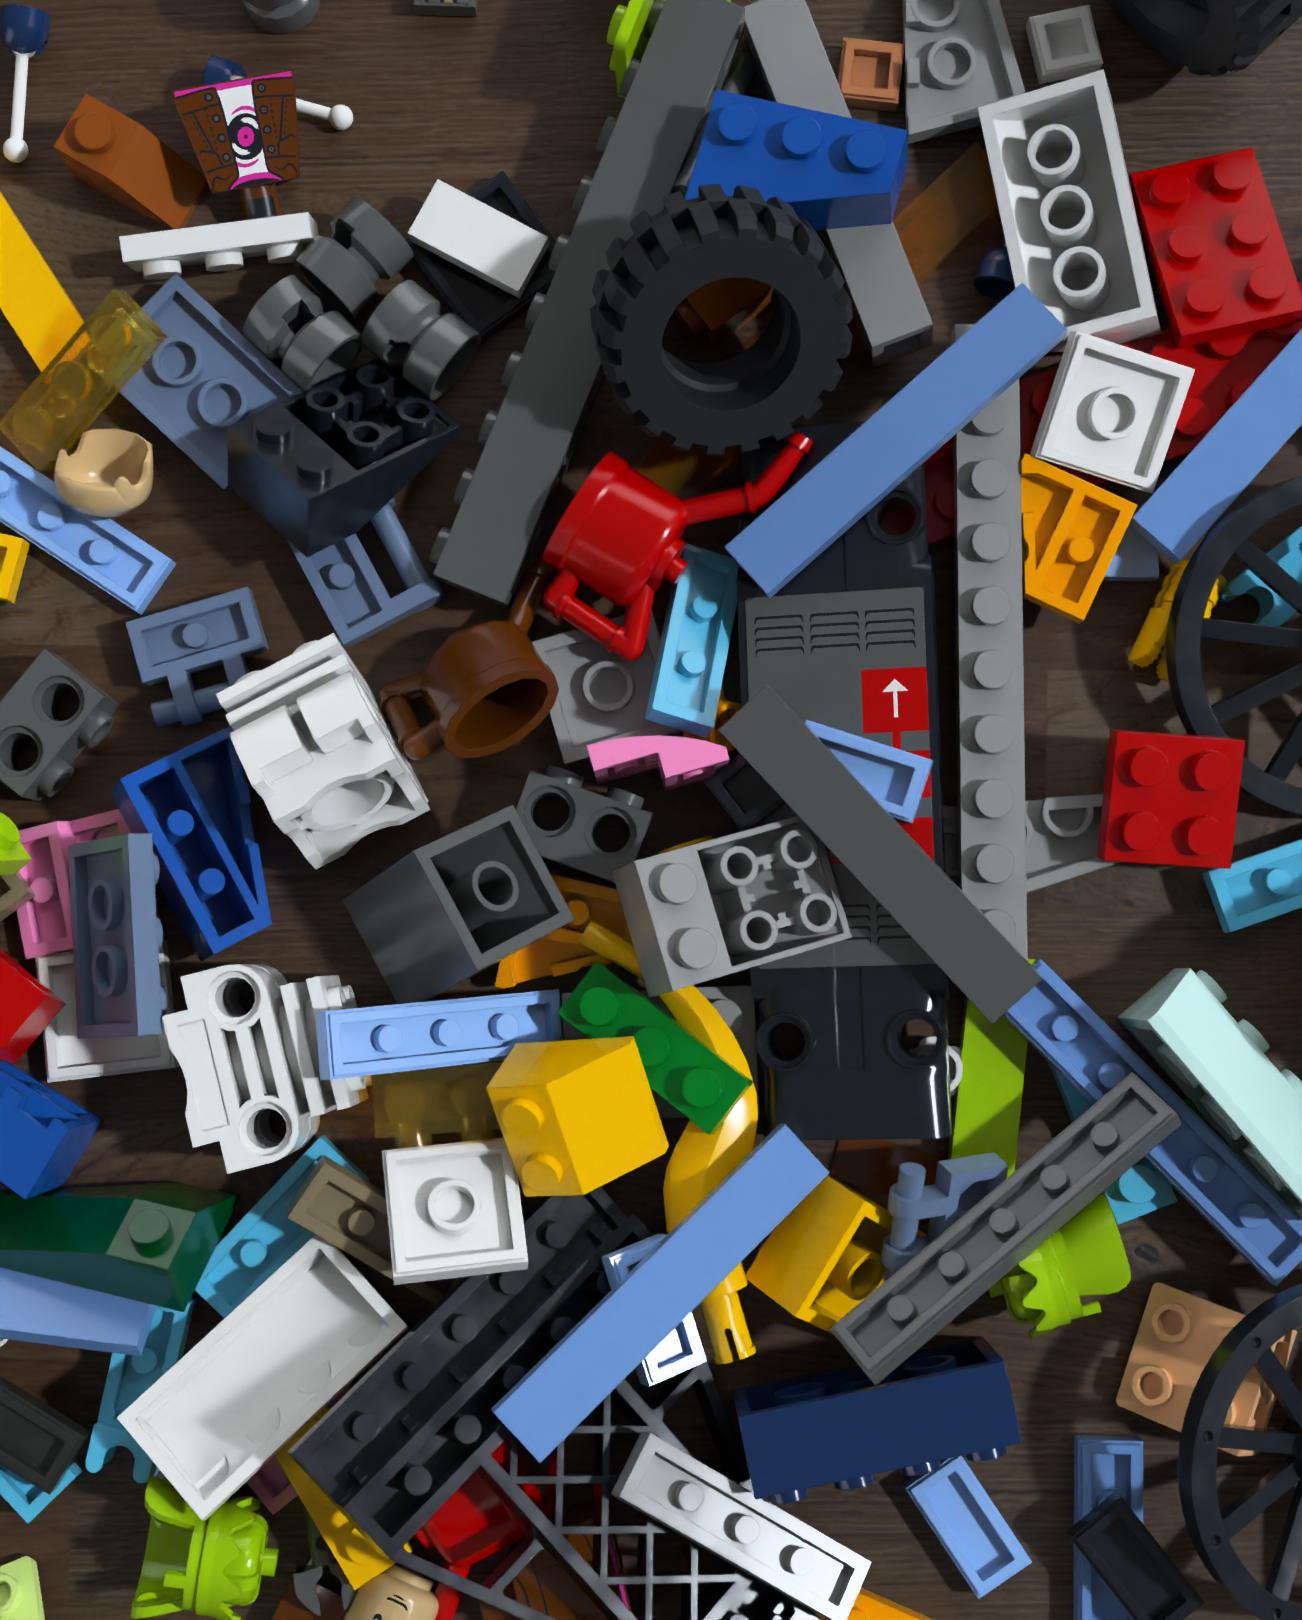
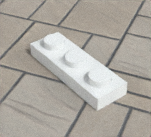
[119,212,318,280]

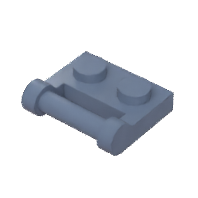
[287,497,446,649]

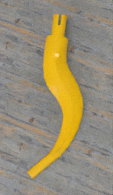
[579,920,758,1365]

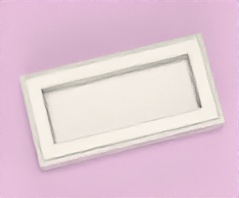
[408,179,549,298]

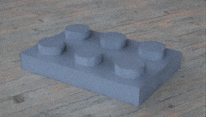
[88,273,303,495]
[68,833,167,1039]

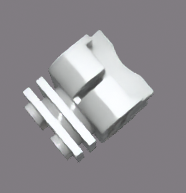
[216,633,430,870]
[162,964,375,1174]

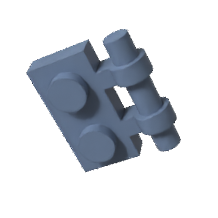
[125,586,269,727]
[881,1152,1008,1282]

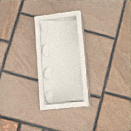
[117,1235,409,1521]

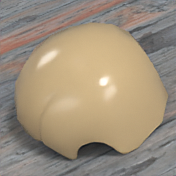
[54,428,153,517]

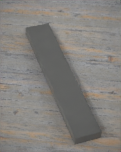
[719,684,1042,1024]
[830,1072,1181,1386]

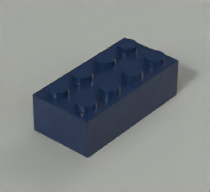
[733,1337,1022,1504]

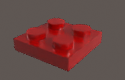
[1097,729,1245,869]

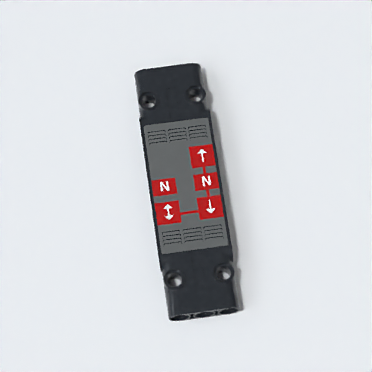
[737,421,952,1141]

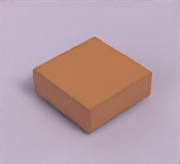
[837,37,905,112]

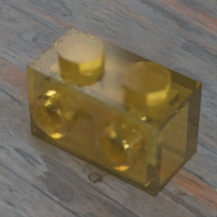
[371,1060,504,1149]

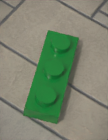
[557,961,753,1135]

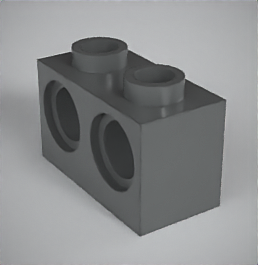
[0,648,120,802]
[516,765,652,884]

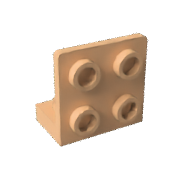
[1116,1282,1297,1457]

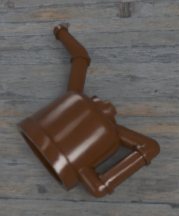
[379,556,559,760]

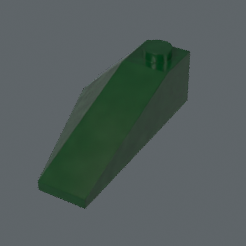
[0,1182,238,1312]

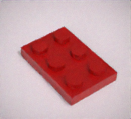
[1129,147,1302,349]

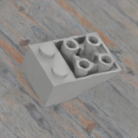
[612,816,852,997]

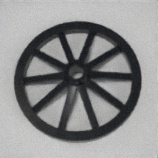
[1166,476,1302,815]
[1178,1283,1302,1620]

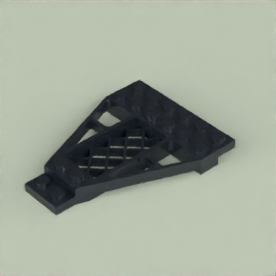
[287,1187,820,1620]

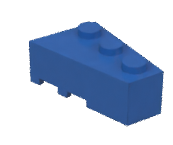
[685,90,908,231]
[110,726,272,961]
[0,1060,104,1200]

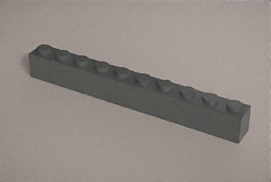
[430,0,745,610]

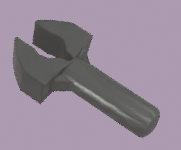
[293,1502,359,1617]

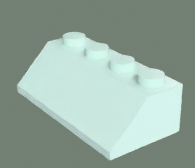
[1117,968,1302,1219]

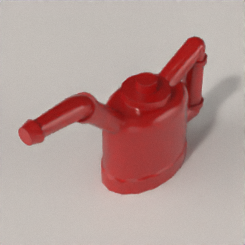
[543,431,813,661]
[410,1441,548,1620]

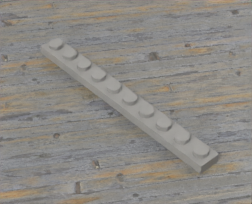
[951,324,1028,961]

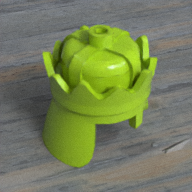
[988,1191,1131,1340]
[130,1475,279,1620]

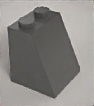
[342,805,575,1004]

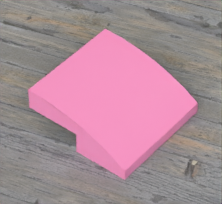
[587,735,730,791]
[16,809,161,959]

